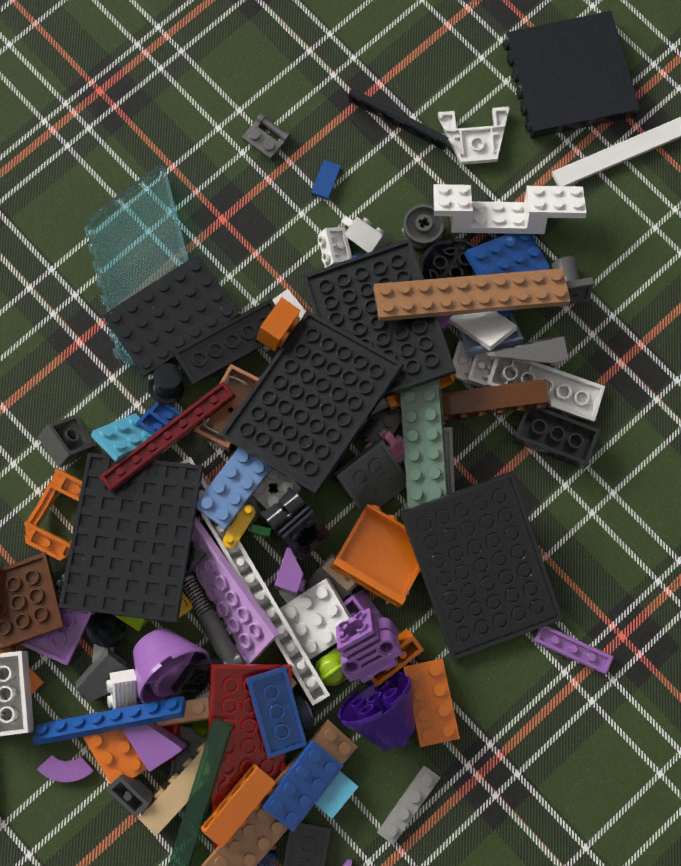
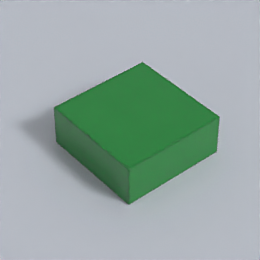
[250,524,272,538]

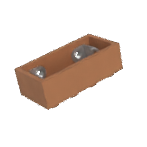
[194,364,259,452]

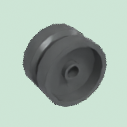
[402,204,444,252]

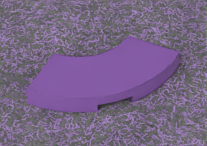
[37,755,95,782]

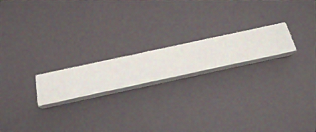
[551,117,681,186]

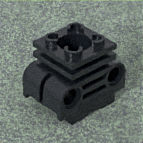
[260,487,331,561]

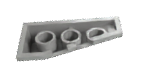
[487,336,568,366]

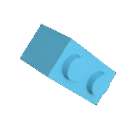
[315,771,358,819]

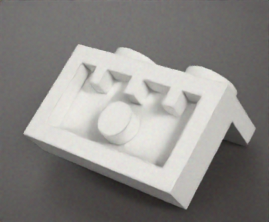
[318,227,352,267]

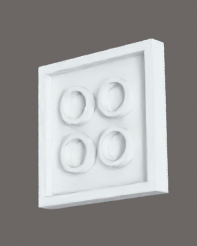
[279,578,352,660]

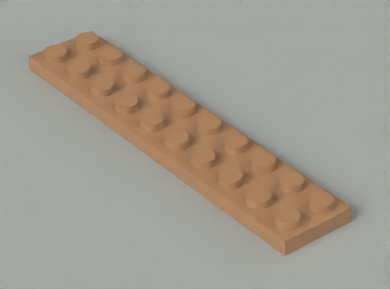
[373,268,570,321]
[201,719,358,866]

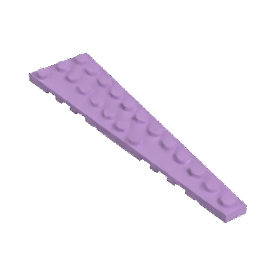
[155,459,280,664]

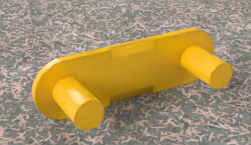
[223,505,255,549]

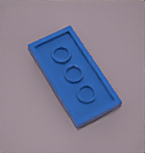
[246,666,307,758]
[261,740,344,832]

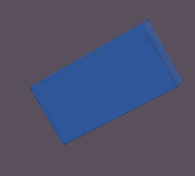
[311,160,341,200]

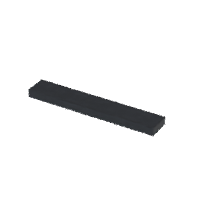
[349,88,449,150]

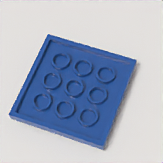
[464,234,551,316]

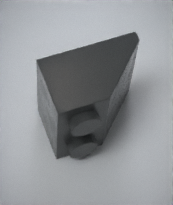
[38,415,97,468]

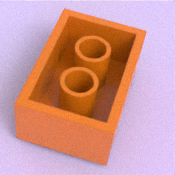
[83,728,147,784]

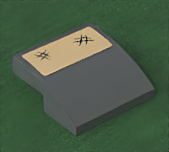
[306,554,357,601]

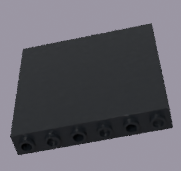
[503,11,640,139]

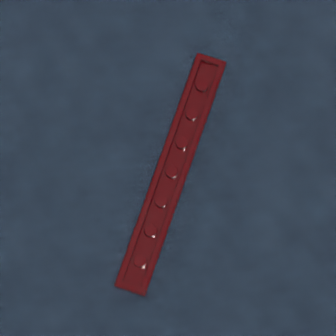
[99,381,236,493]

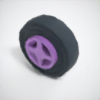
[294,695,314,731]

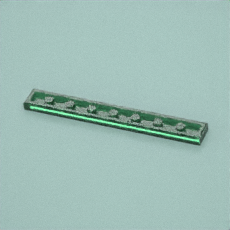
[168,717,234,866]

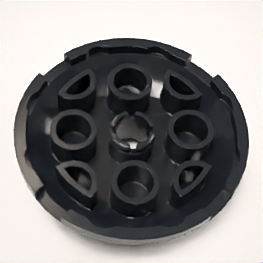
[419,238,476,280]

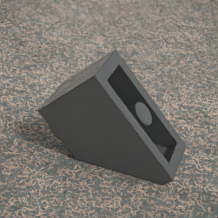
[106,775,154,817]

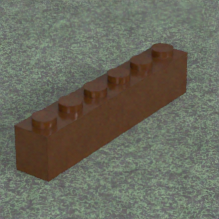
[442,379,551,422]

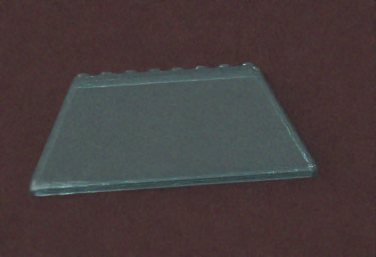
[84,165,218,378]

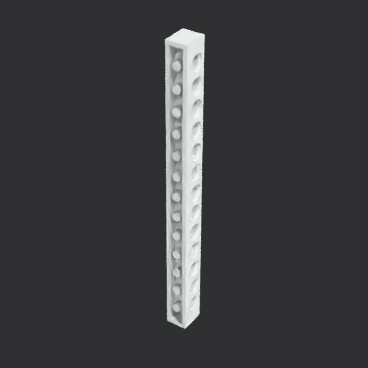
[180,457,330,706]

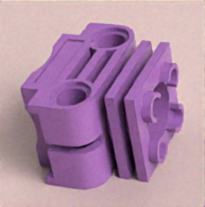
[336,608,403,683]

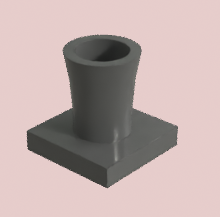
[552,256,594,308]

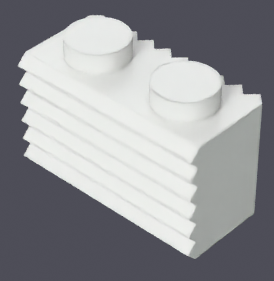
[106,669,138,709]

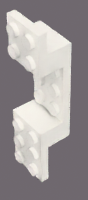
[433,184,586,234]

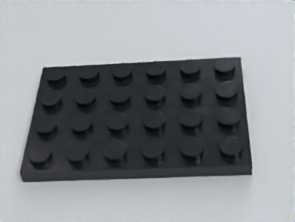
[103,254,240,378]

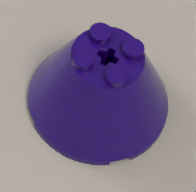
[338,672,416,751]

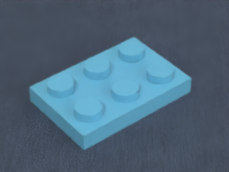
[91,413,152,462]

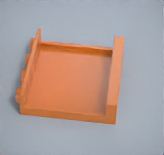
[330,504,420,608]

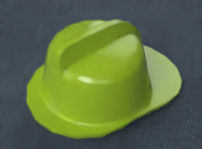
[315,648,347,686]

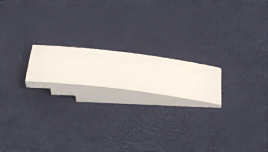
[452,340,605,422]

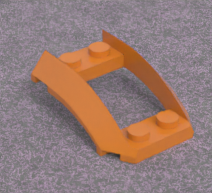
[24,468,82,561]

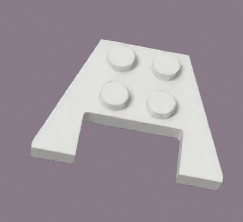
[438,107,509,165]

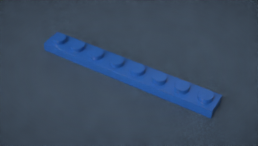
[32,696,186,745]

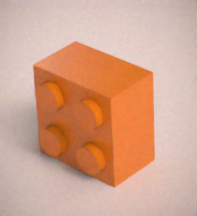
[256,297,301,351]

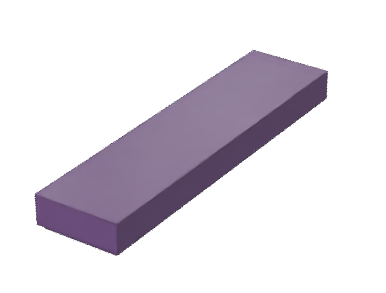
[533,626,614,675]

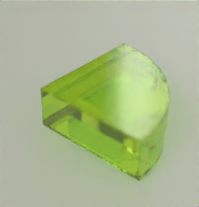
[191,719,208,738]

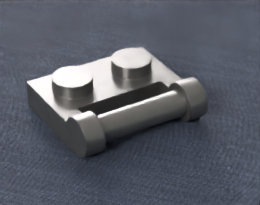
[242,113,291,161]

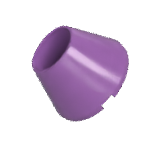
[133,628,210,704]

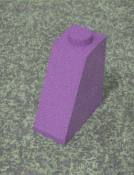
[123,723,187,772]

